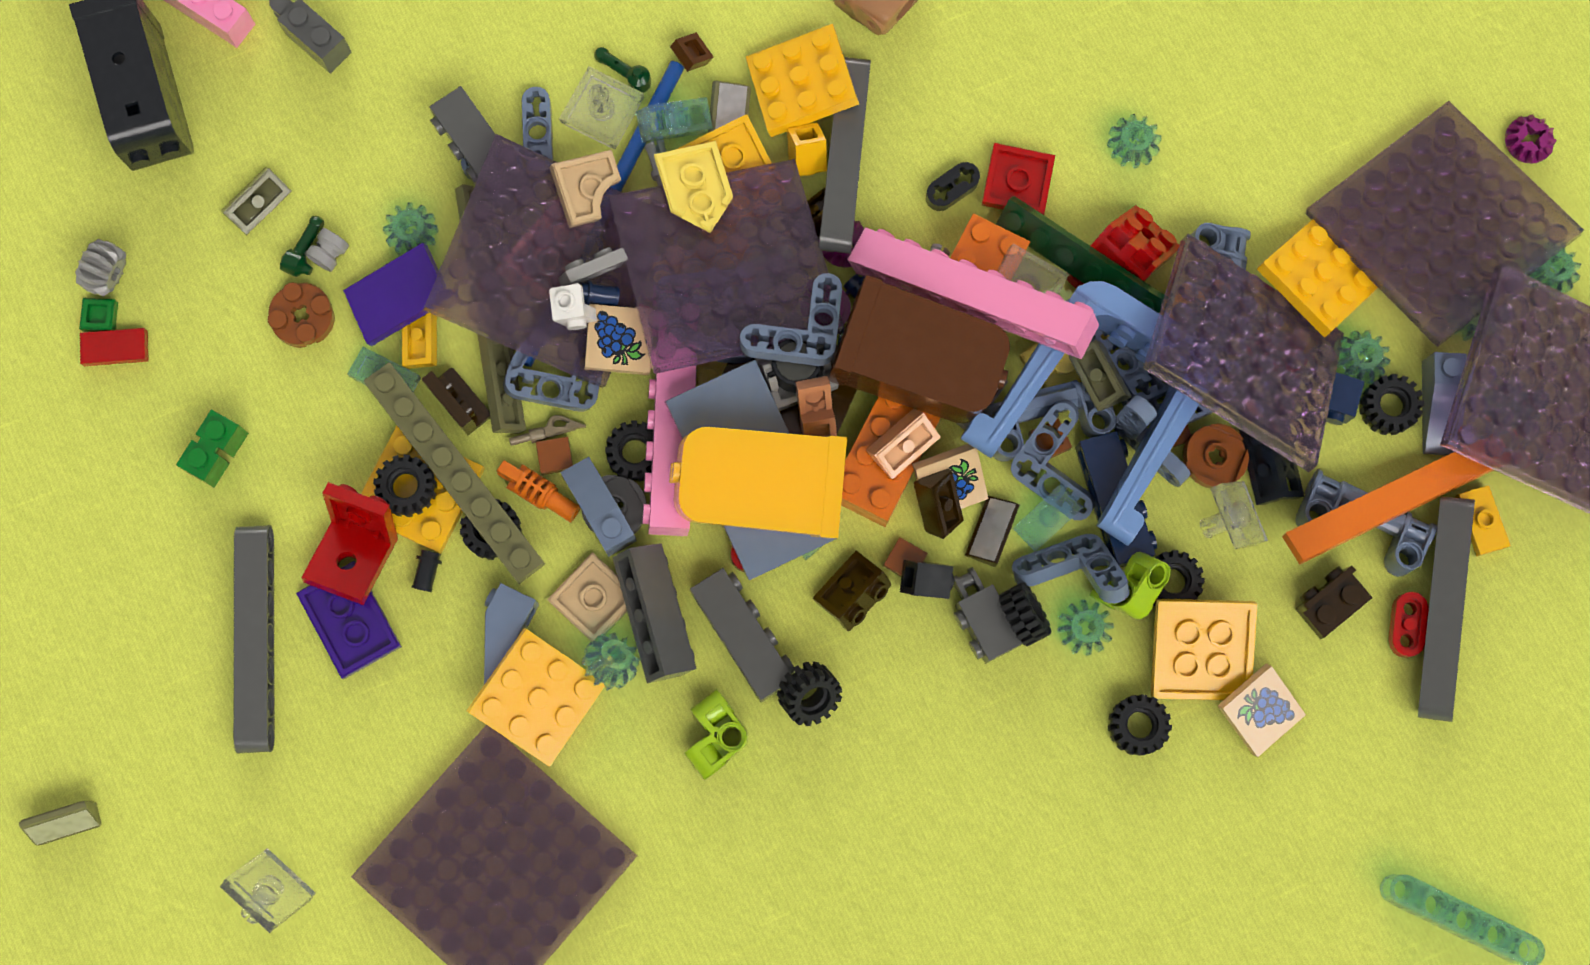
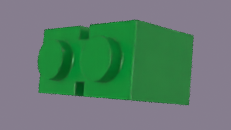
[176,409,249,488]

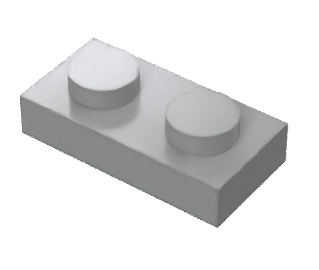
[558,247,628,286]

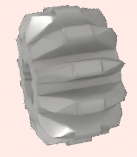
[75,239,126,296]

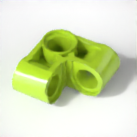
[1089,552,1171,619]
[684,689,748,780]

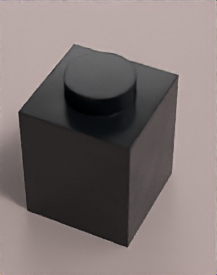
[900,560,954,599]

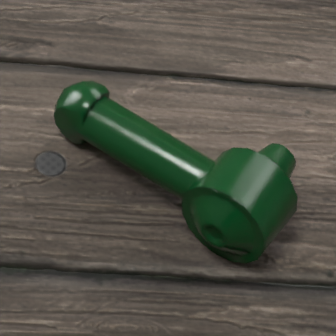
[594,47,651,93]
[280,216,324,277]

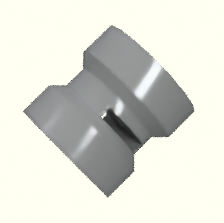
[305,228,349,272]

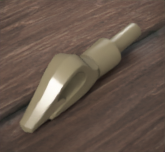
[509,415,586,446]

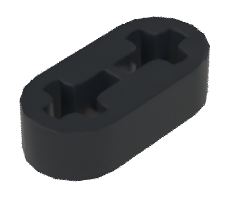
[926,162,980,211]

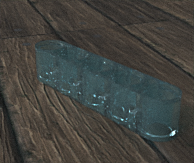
[1380,874,1545,965]

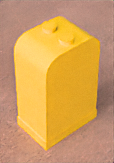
[669,427,847,538]

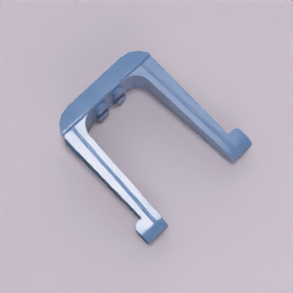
[960,281,1218,546]

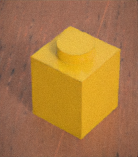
[787,122,827,177]

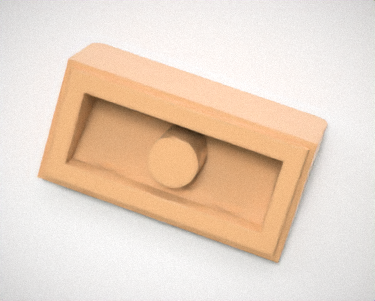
[866,409,941,479]

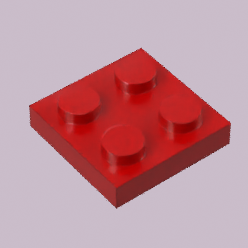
[981,143,1056,215]

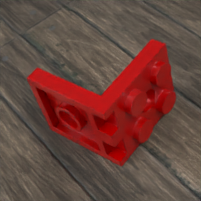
[1064,205,1182,288]
[302,482,398,605]

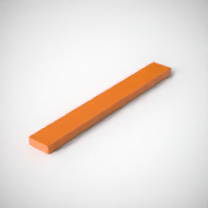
[1282,433,1512,565]

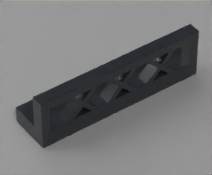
[1228,373,1305,505]

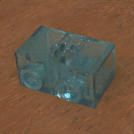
[636,97,713,143]

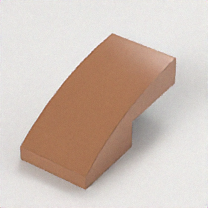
[795,376,837,437]

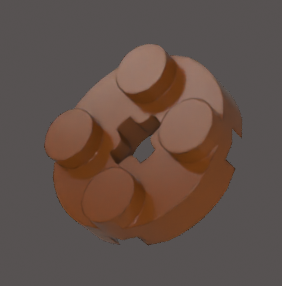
[268,282,335,348]
[1183,423,1249,489]

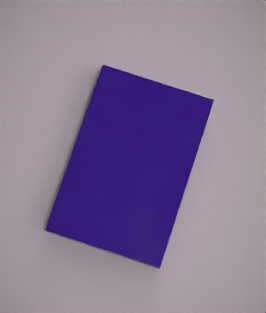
[343,243,451,346]
[296,561,402,679]

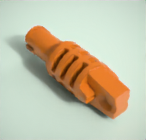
[497,460,580,523]

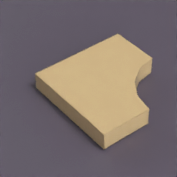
[549,150,621,228]

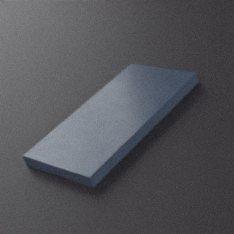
[665,360,837,580]

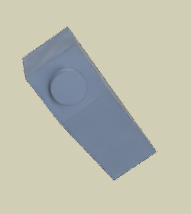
[1422,352,1467,455]
[560,457,637,557]
[484,583,539,685]

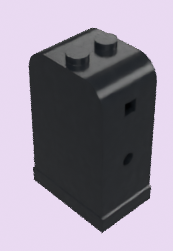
[69,0,194,171]

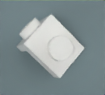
[549,283,597,330]

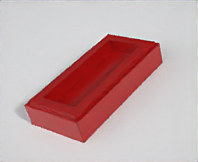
[80,328,148,367]

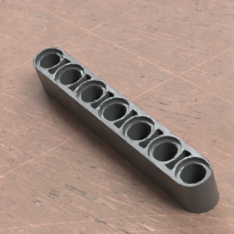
[819,57,871,254]
[1418,496,1475,722]
[233,525,275,754]

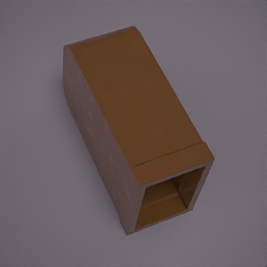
[828,274,1010,423]

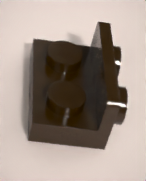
[422,368,490,436]
[813,550,892,632]
[1295,565,1373,639]

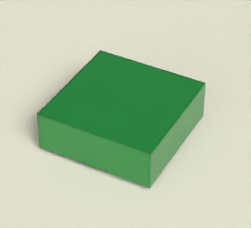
[79,298,118,332]

